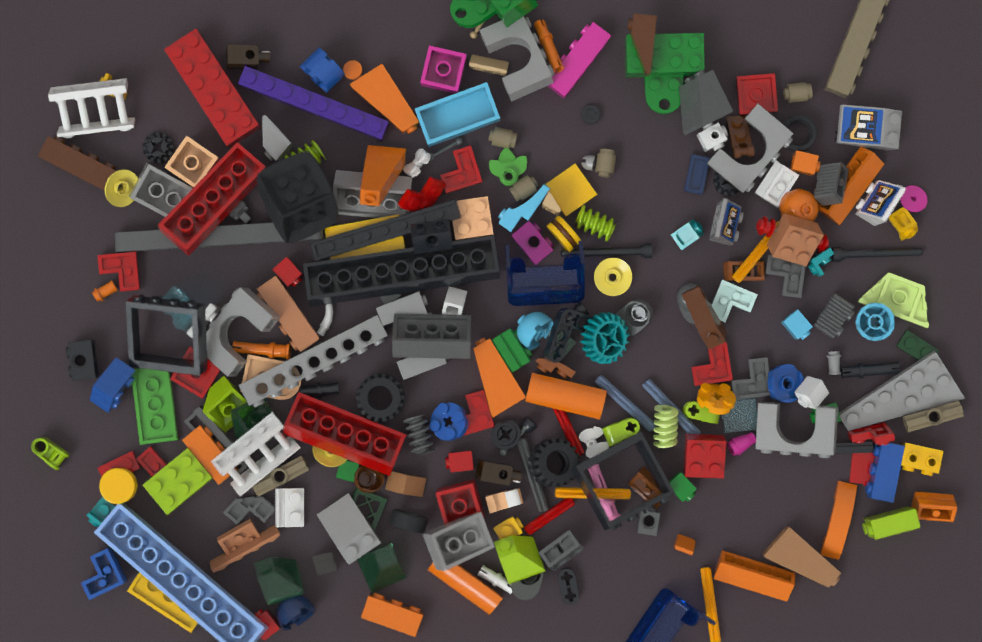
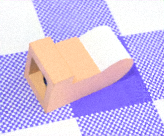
[485,488,523,513]

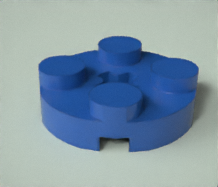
[768,364,804,403]
[429,402,468,441]

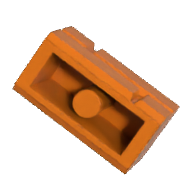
[911,492,957,522]

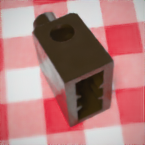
[226,44,270,69]
[475,459,522,486]

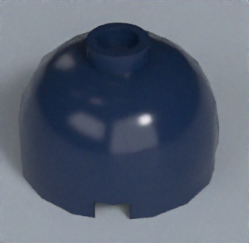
[276,594,316,631]

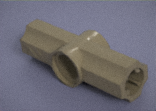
[902,401,964,432]
[252,455,310,497]

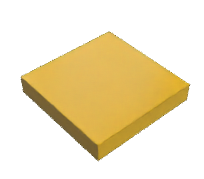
[545,164,597,217]

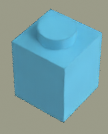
[781,309,813,340]

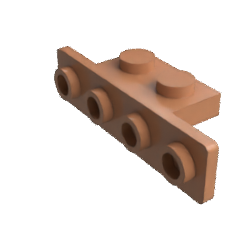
[210,519,280,573]

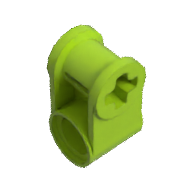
[683,401,720,424]
[602,417,640,446]
[31,437,70,471]

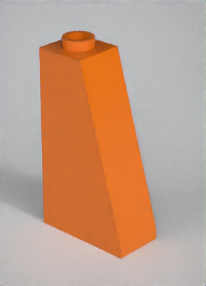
[350,64,420,134]
[360,145,406,206]
[473,337,526,417]

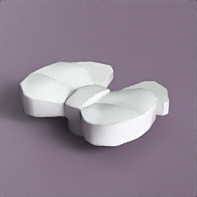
[403,149,431,178]
[578,426,609,458]

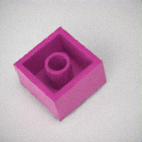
[420,45,467,94]

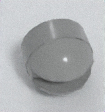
[581,155,596,171]

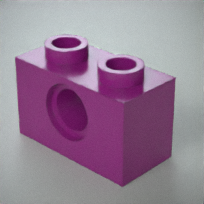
[511,221,554,266]

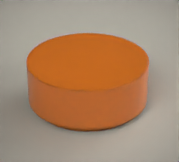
[343,60,363,80]

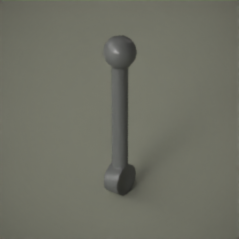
[429,138,463,161]

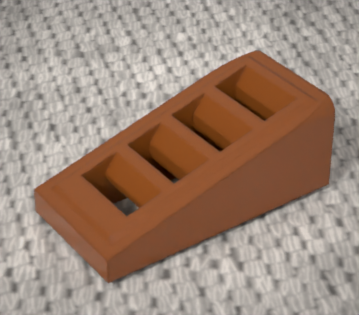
[723,261,765,282]

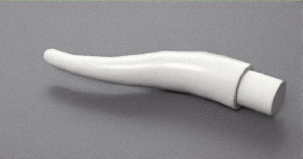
[317,304,333,336]

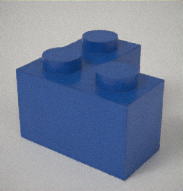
[90,357,135,413]
[81,547,128,600]

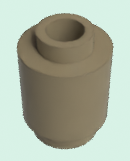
[783,82,813,103]
[488,126,517,149]
[595,149,616,178]
[509,175,539,202]

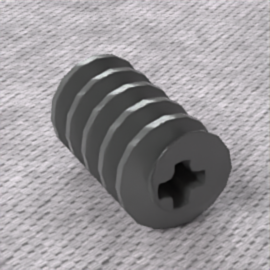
[403,414,435,456]

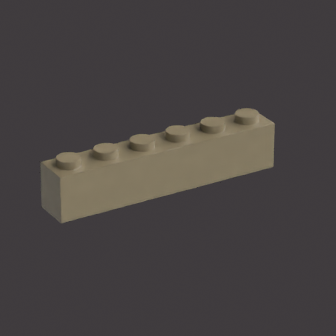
[824,0,890,98]

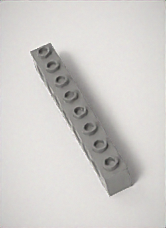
[239,315,388,408]

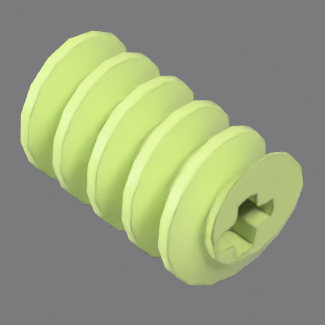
[653,405,679,448]

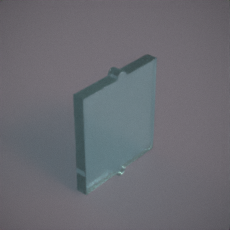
[721,398,758,433]

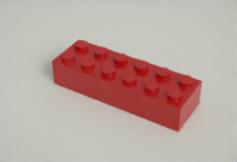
[164,29,261,148]
[158,142,266,256]
[282,392,406,476]

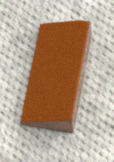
[627,467,662,509]

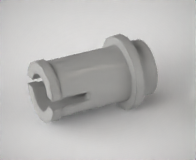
[826,351,842,375]

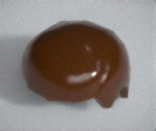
[354,466,385,494]

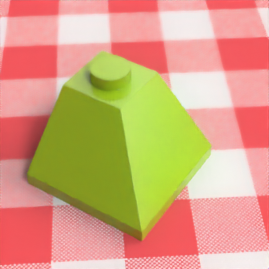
[202,376,254,433]
[494,535,545,584]

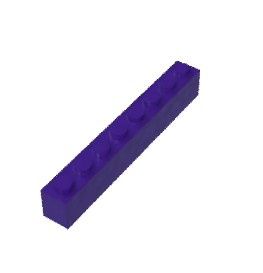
[238,66,389,142]

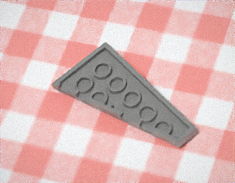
[839,351,965,431]

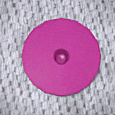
[900,185,927,212]

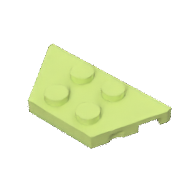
[858,272,929,328]

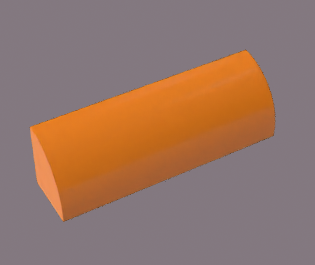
[818,147,884,225]
[525,373,607,420]
[714,550,795,602]
[427,562,503,615]

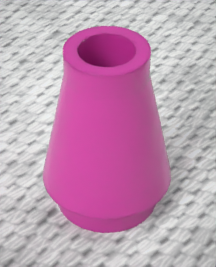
[727,432,756,456]

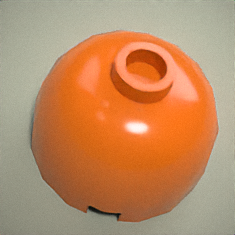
[779,188,819,221]

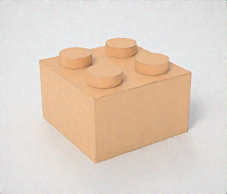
[165,136,221,187]
[453,196,493,241]

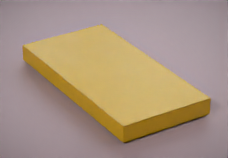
[324,214,406,260]
[127,572,198,633]

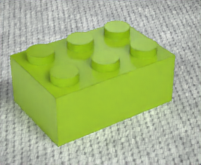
[143,448,213,515]

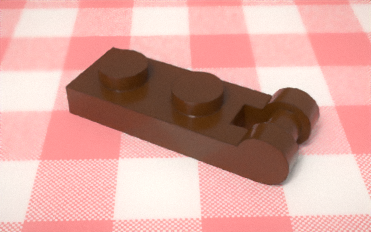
[726,115,754,158]

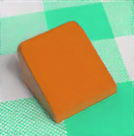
[673,534,696,555]

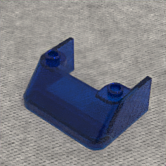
[505,241,585,306]
[626,588,716,642]

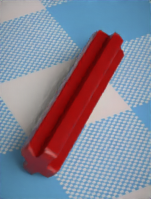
[552,408,585,456]
[524,498,575,535]

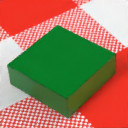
[336,460,359,482]

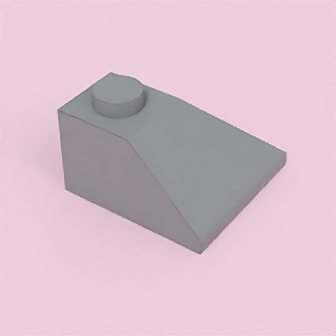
[262,115,295,162]

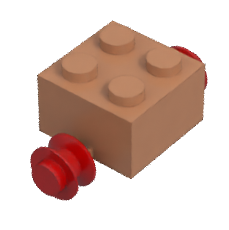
[756,213,829,266]

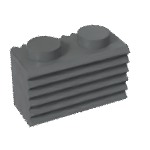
[814,162,849,206]
[812,293,855,338]

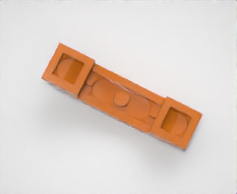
[820,481,857,560]

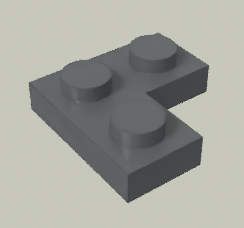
[765,255,806,298]
[731,357,770,400]

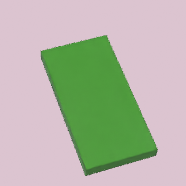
[132,368,179,445]

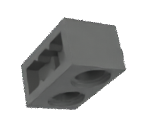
[538,530,585,571]

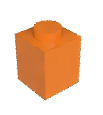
[790,150,821,176]

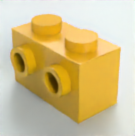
[901,442,944,476]

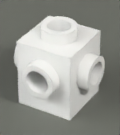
[696,122,728,152]

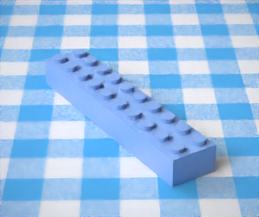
[94,503,269,642]

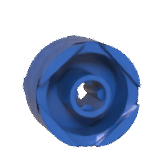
[299,47,345,93]

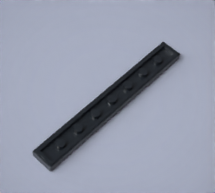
[310,199,462,262]

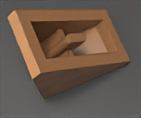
[385,471,426,497]

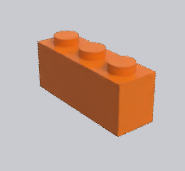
[182,425,239,485]
[361,592,424,637]

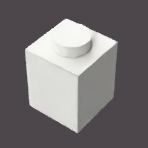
[441,287,467,315]
[794,376,829,409]

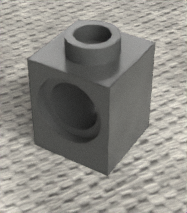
[636,508,660,536]

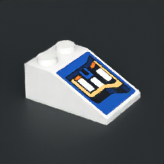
[855,180,906,226]

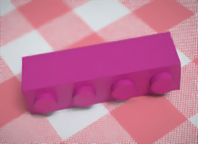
[548,22,611,99]

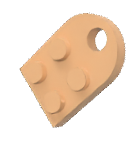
[240,354,301,400]

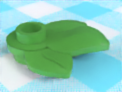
[489,148,527,186]

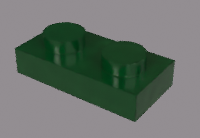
[896,330,940,360]

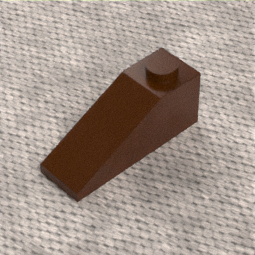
[627,13,657,77]
[682,286,727,349]

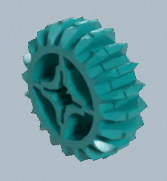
[580,312,630,364]

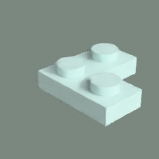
[711,280,758,323]

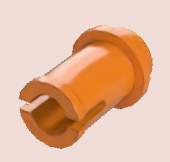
[92,280,118,302]

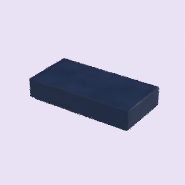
[683,154,710,195]

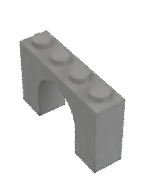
[479,16,555,102]
[707,104,793,193]
[206,287,281,377]
[376,292,449,380]
[756,401,838,458]

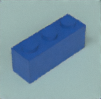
[865,443,905,503]

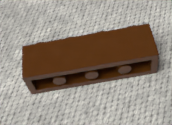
[38,135,116,191]

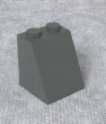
[679,70,733,135]

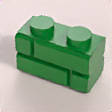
[491,328,532,373]

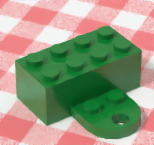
[450,0,538,28]
[625,33,705,115]

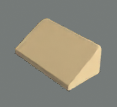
[469,55,509,76]
[542,191,561,215]

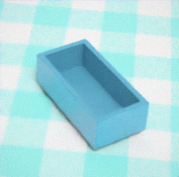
[415,82,500,147]

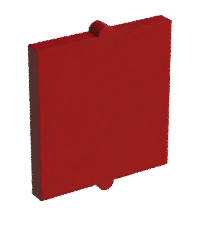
[849,452,875,486]

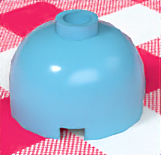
[855,303,895,341]
[517,311,554,350]

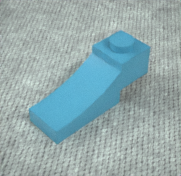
[498,184,551,232]

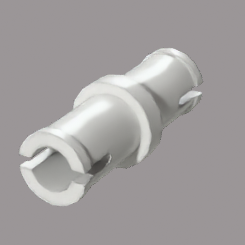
[477,565,512,594]

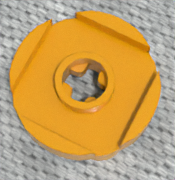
[697,383,736,415]

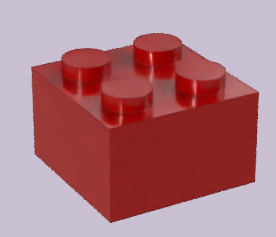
[683,434,726,479]
[436,479,485,524]

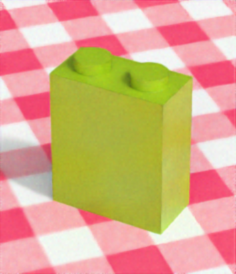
[862,506,921,540]

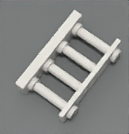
[48,78,136,138]
[211,413,300,496]

